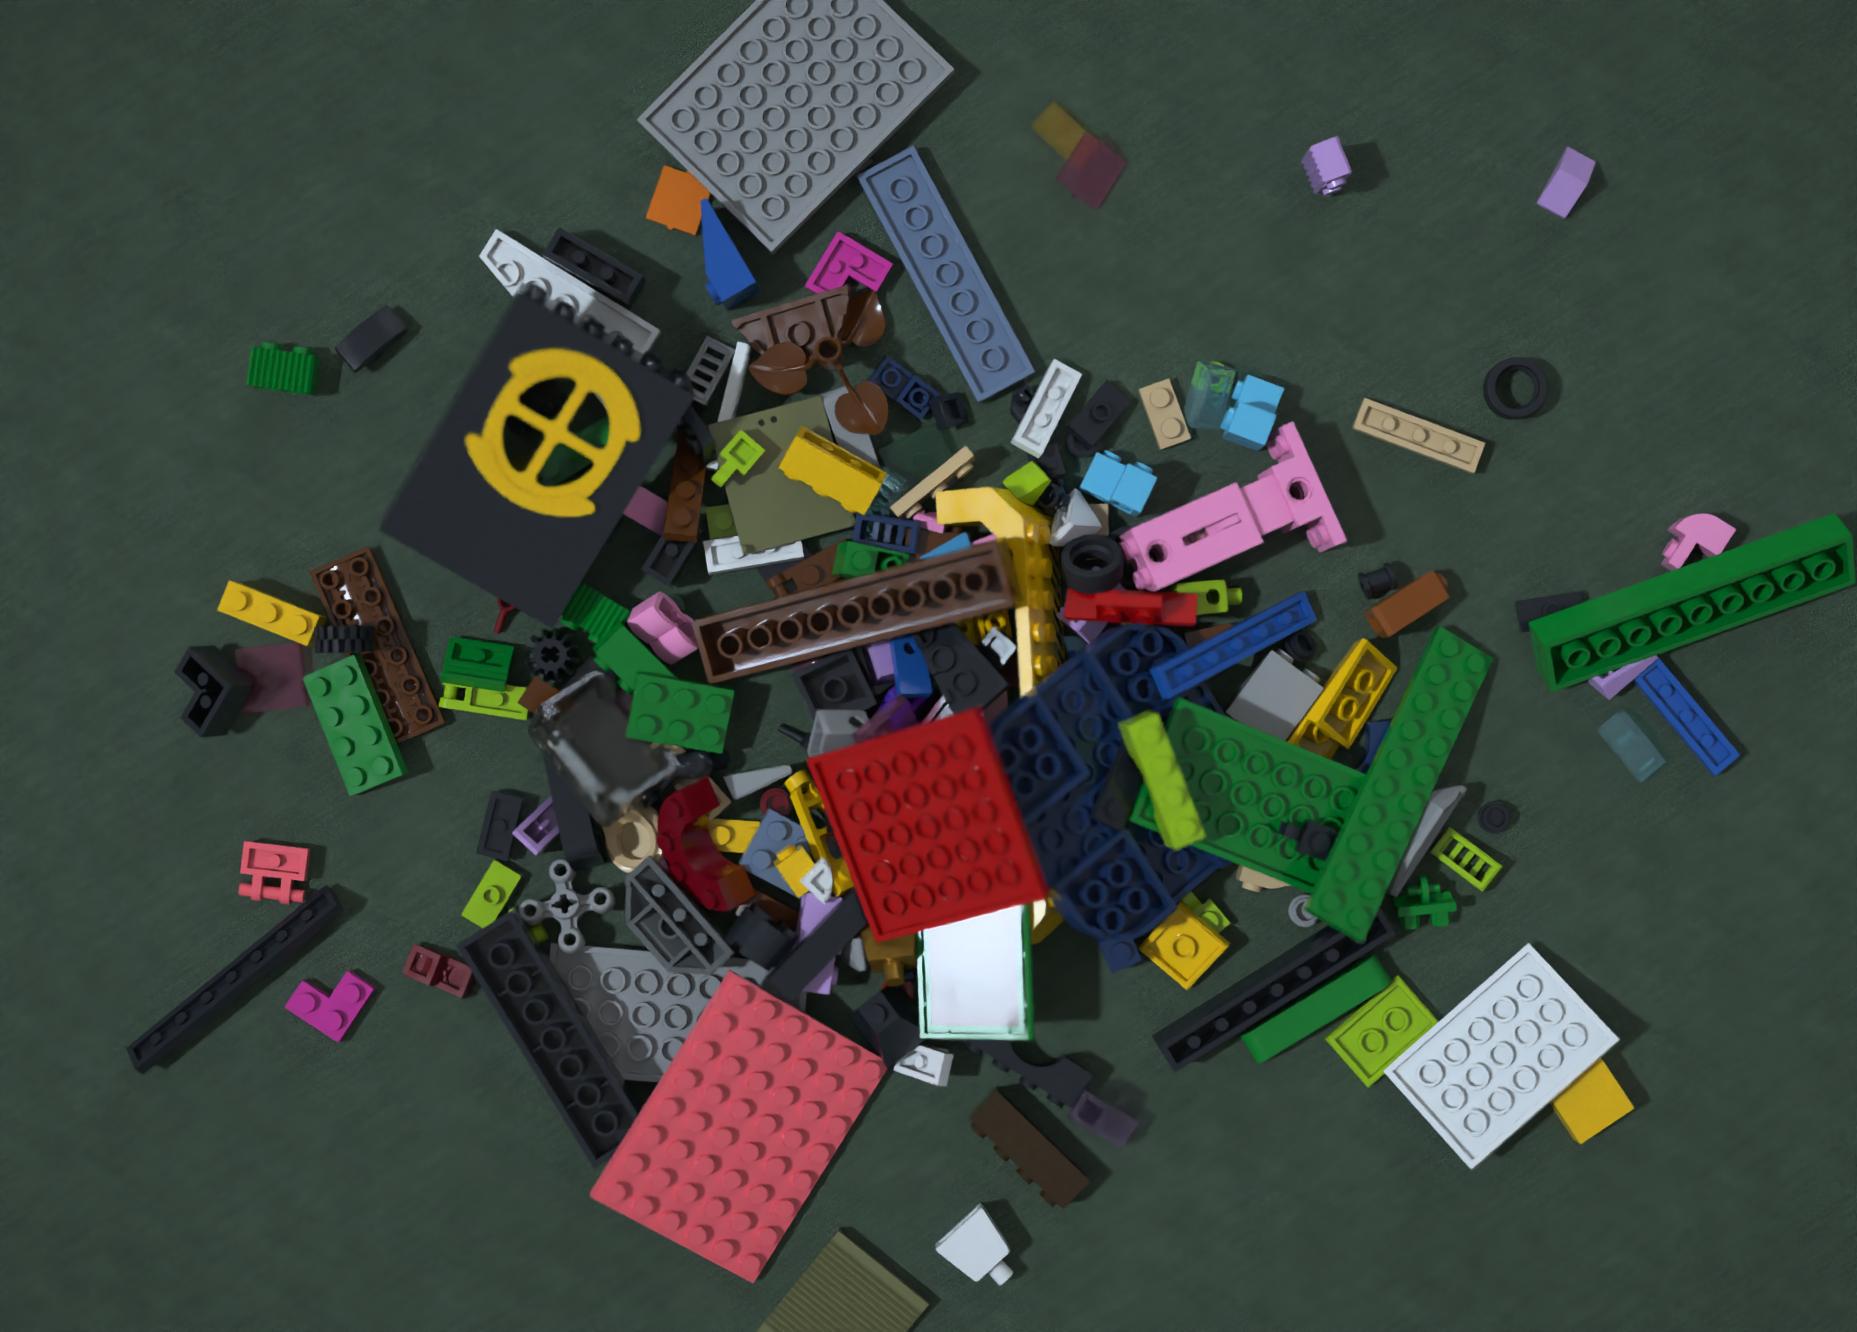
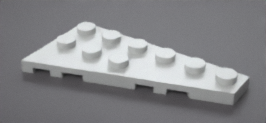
[479,229,661,409]

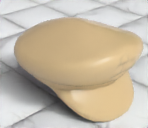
[601,800,664,874]

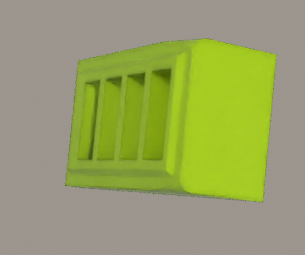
[1430,827,1503,893]

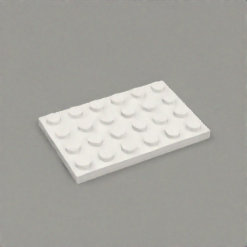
[1383,943,1619,1171]

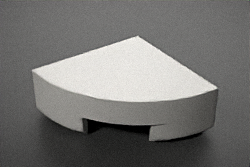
[799,857,833,904]

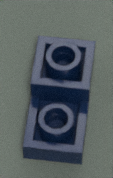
[866,355,940,420]

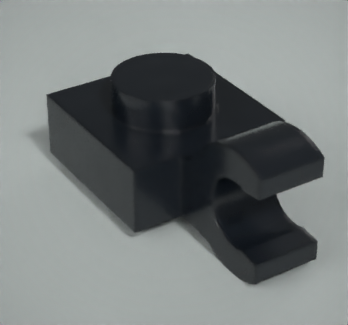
[1277,819,1339,862]

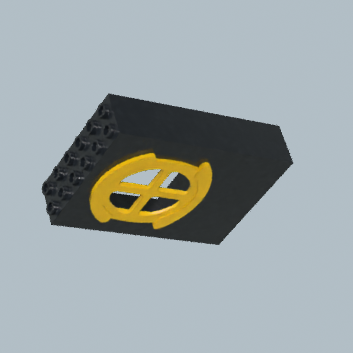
[379,282,695,628]

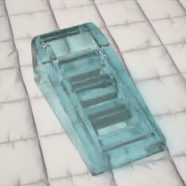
[853,466,910,540]

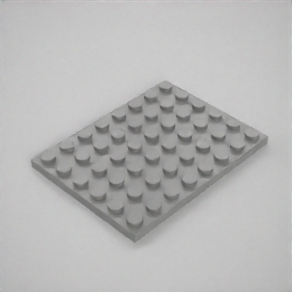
[637,0,955,254]

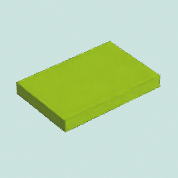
[1324,974,1439,1088]

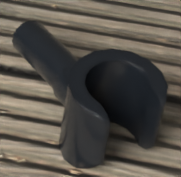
[778,724,812,750]

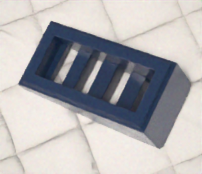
[852,512,921,554]

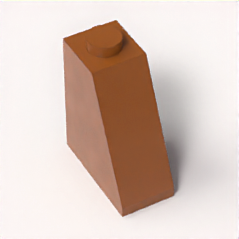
[1362,570,1450,639]

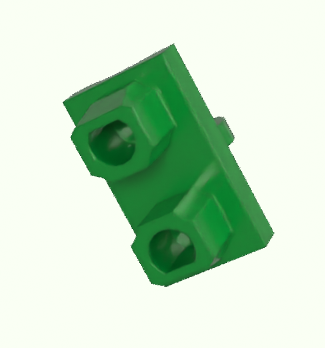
[1392,876,1457,930]

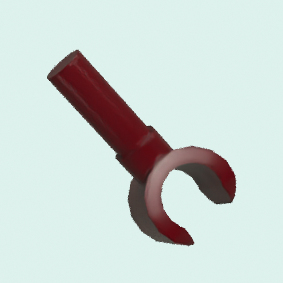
[493,598,514,634]

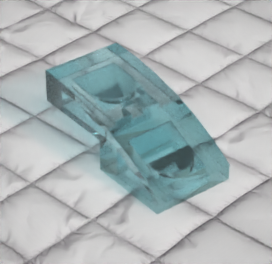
[1597,709,1666,783]

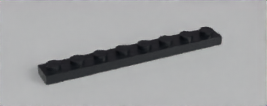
[126,885,344,1075]

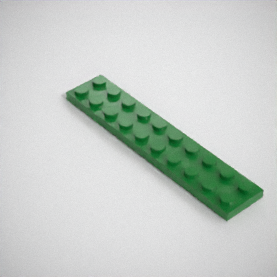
[1303,626,1493,942]

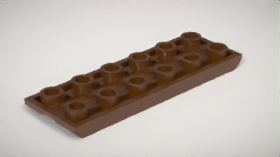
[309,546,446,744]

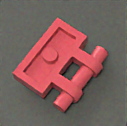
[239,841,311,905]

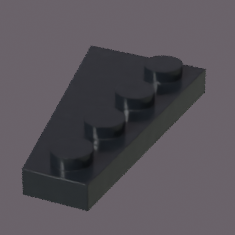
[911,622,1011,714]

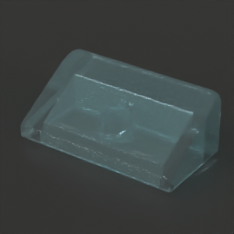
[1182,361,1236,429]

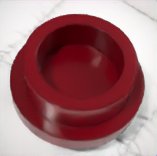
[760,788,792,817]

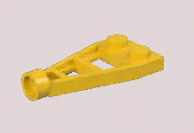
[784,770,854,898]

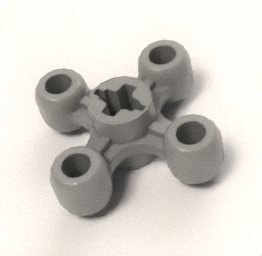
[519,858,616,955]

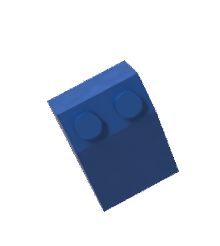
[701,198,760,310]

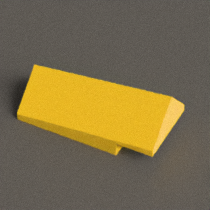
[1286,638,1398,760]

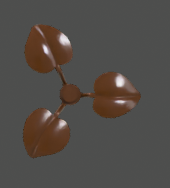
[749,291,889,435]

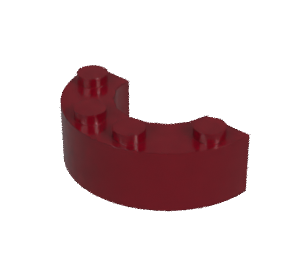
[657,776,755,911]

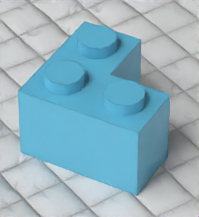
[1220,375,1284,452]
[1078,450,1158,517]

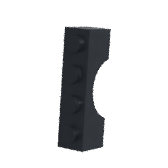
[964,1039,1093,1108]

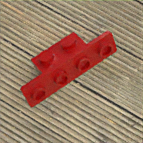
[1064,588,1198,626]

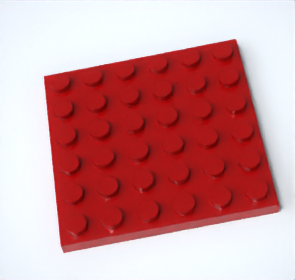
[807,706,1050,943]

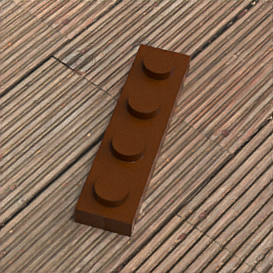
[664,426,710,542]

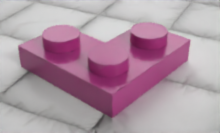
[805,231,893,294]
[284,970,376,1043]

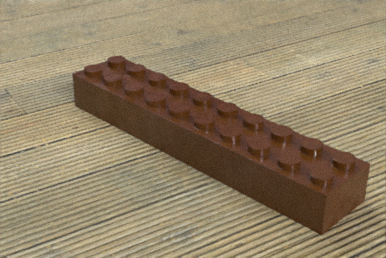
[691,537,1023,684]

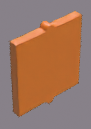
[646,165,711,236]

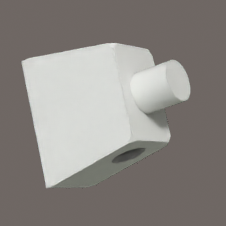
[935,1203,1013,1286]

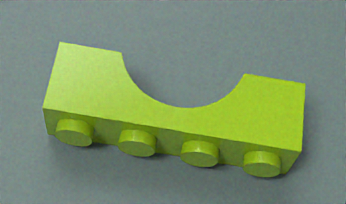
[1118,711,1206,850]

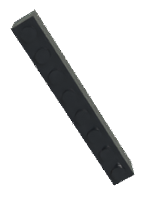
[1152,907,1396,1072]

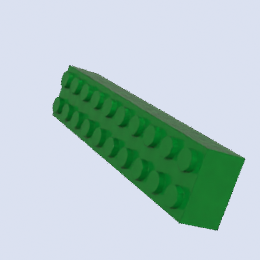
[1528,513,1856,693]

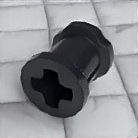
[1357,562,1398,600]

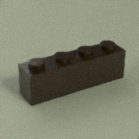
[969,1087,1090,1209]

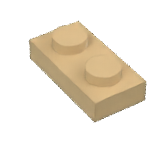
[1138,378,1191,450]

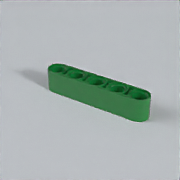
[1240,954,1392,1064]

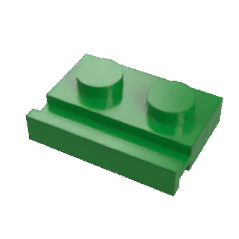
[440,636,515,692]

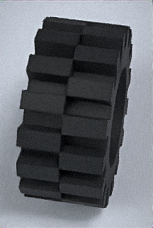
[314,626,375,653]

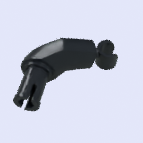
[639,749,730,808]

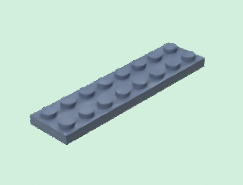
[857,146,1035,403]

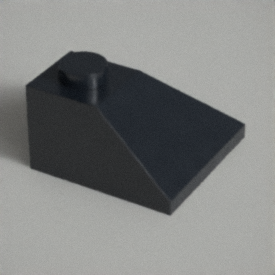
[849,985,927,1068]

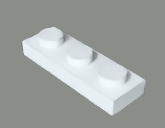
[1010,359,1082,458]
[703,536,804,575]

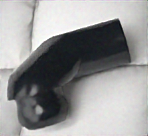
[1010,385,1034,424]

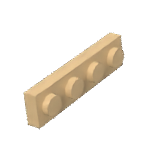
[1352,398,1485,474]

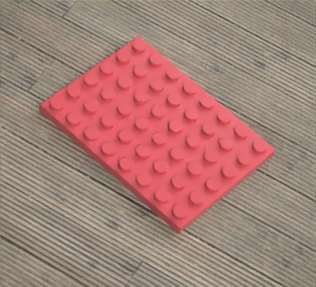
[589,969,888,1283]

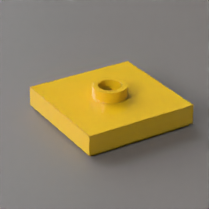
[1138,901,1230,990]

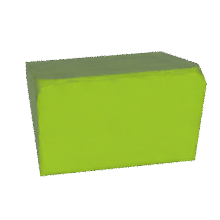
[1003,461,1052,506]

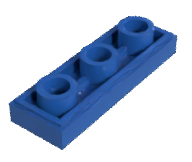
[889,633,932,698]

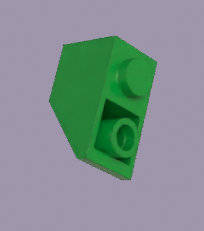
[832,541,910,578]

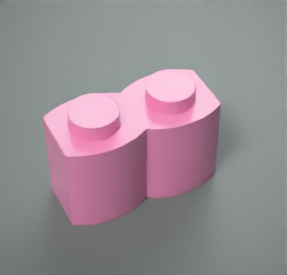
[627,591,698,665]

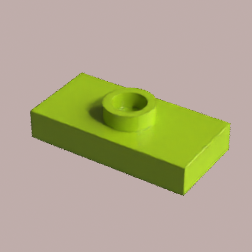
[461,859,523,928]

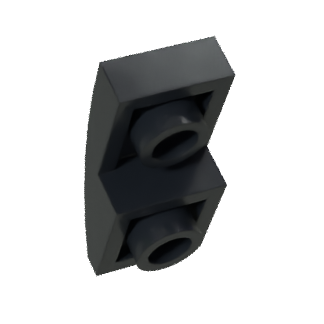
[335,305,407,373]

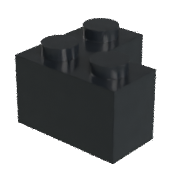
[504,377,569,436]
[174,645,256,738]

